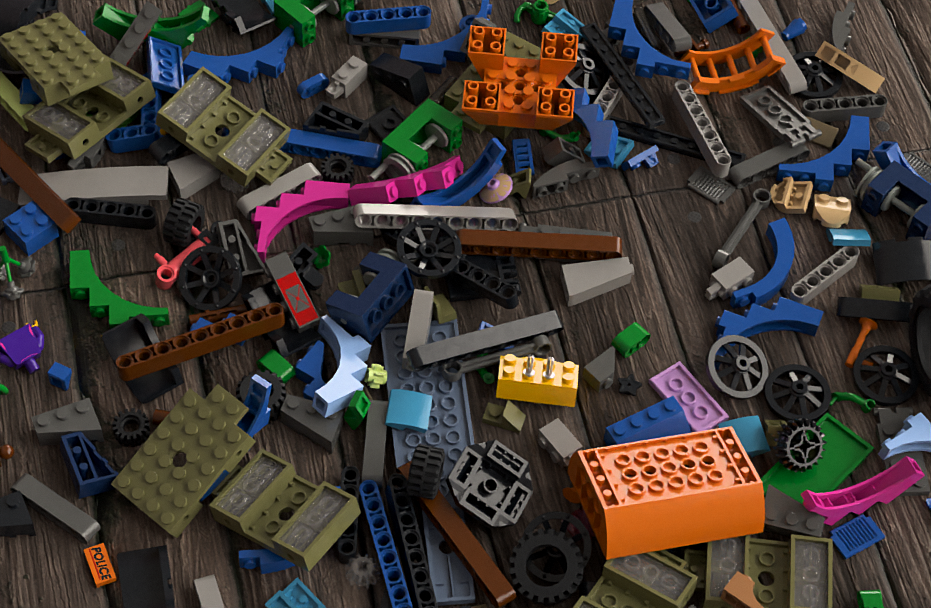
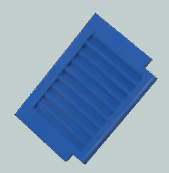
[830,514,885,560]

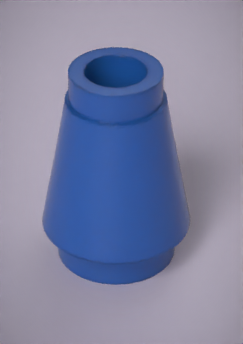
[781,18,807,41]

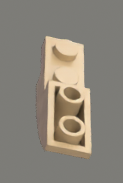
[815,40,885,93]

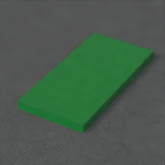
[761,413,874,504]

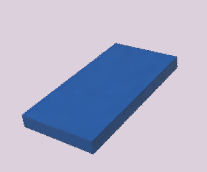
[146,36,185,94]

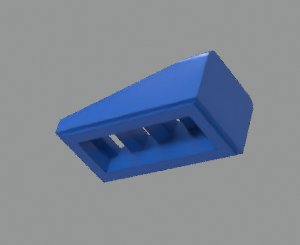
[511,138,534,175]

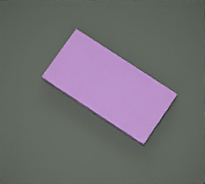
[649,361,729,433]

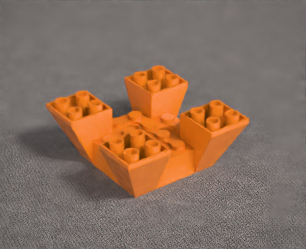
[462,25,578,130]

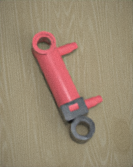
[154,221,223,290]

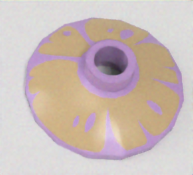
[479,173,513,204]

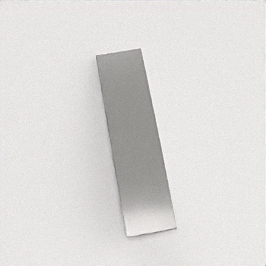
[18,166,169,208]

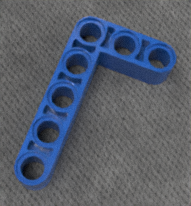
[105,72,162,153]

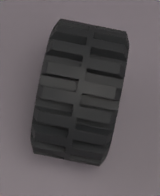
[163,198,205,249]
[236,370,286,424]
[407,444,445,500]

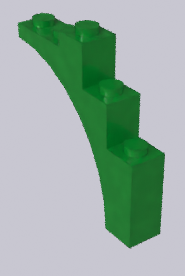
[92,3,210,49]
[70,250,170,329]

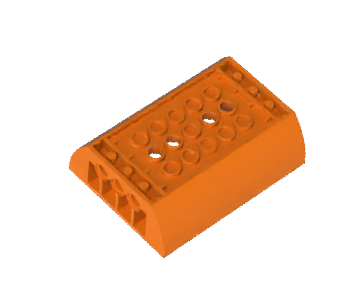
[567,426,765,560]

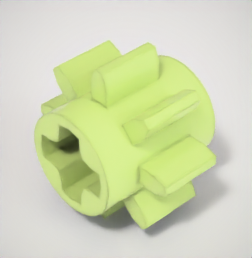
[364,364,387,389]

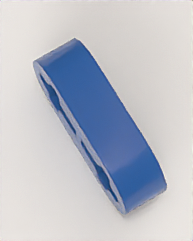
[296,73,330,99]

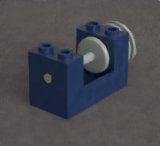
[855,158,931,240]
[325,248,418,343]

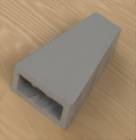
[167,153,225,199]
[560,257,634,307]
[402,289,434,371]

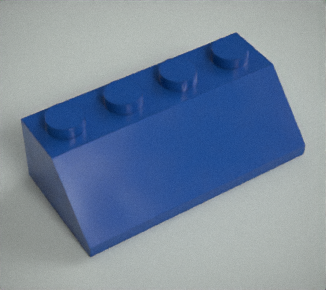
[604,396,691,446]

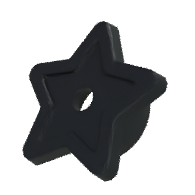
[617,374,642,396]

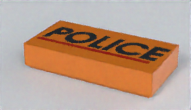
[84,543,117,588]

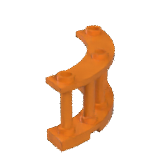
[678,28,786,95]

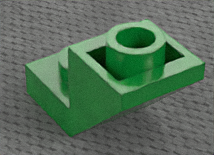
[344,390,371,430]

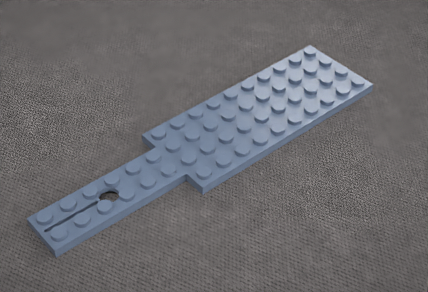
[380,319,475,606]

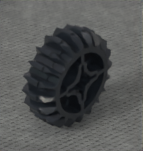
[773,418,827,472]

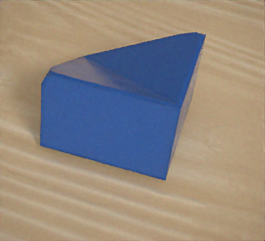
[47,362,72,391]

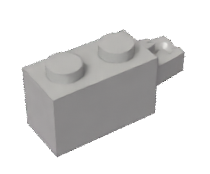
[326,55,367,99]
[705,257,755,301]
[538,418,583,468]

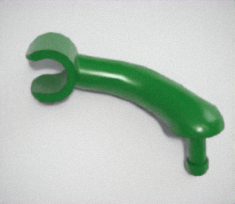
[539,129,581,142]
[477,353,495,384]
[829,392,875,413]

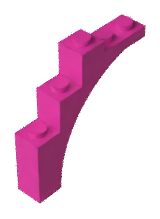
[348,155,464,206]
[251,180,350,263]
[801,456,925,526]

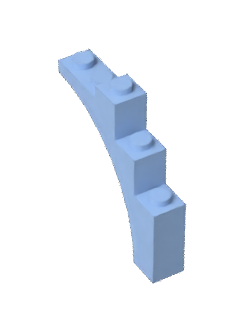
[312,315,371,418]
[878,412,931,460]

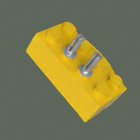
[496,354,579,407]

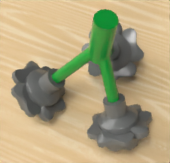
[0,246,35,300]

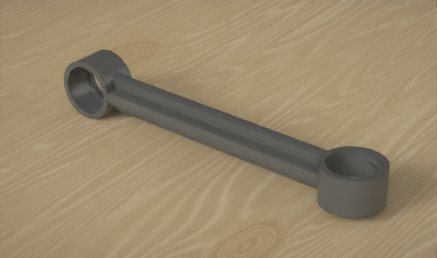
[711,188,771,269]
[442,335,552,382]

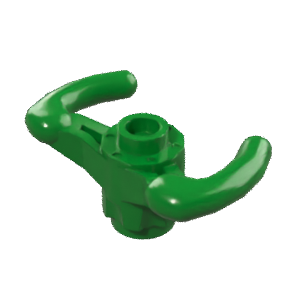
[514,0,556,25]

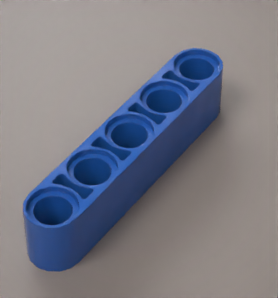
[345,5,431,35]

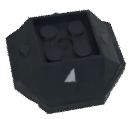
[445,439,533,529]

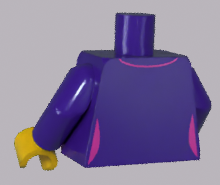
[0,320,44,374]

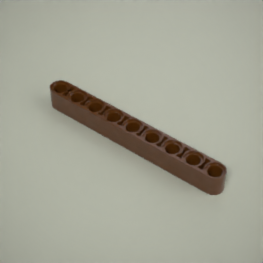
[0,137,82,234]
[456,229,622,261]
[116,303,285,381]
[396,460,516,608]

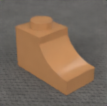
[721,571,764,608]

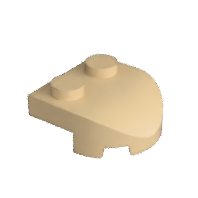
[770,176,813,214]
[812,194,851,228]

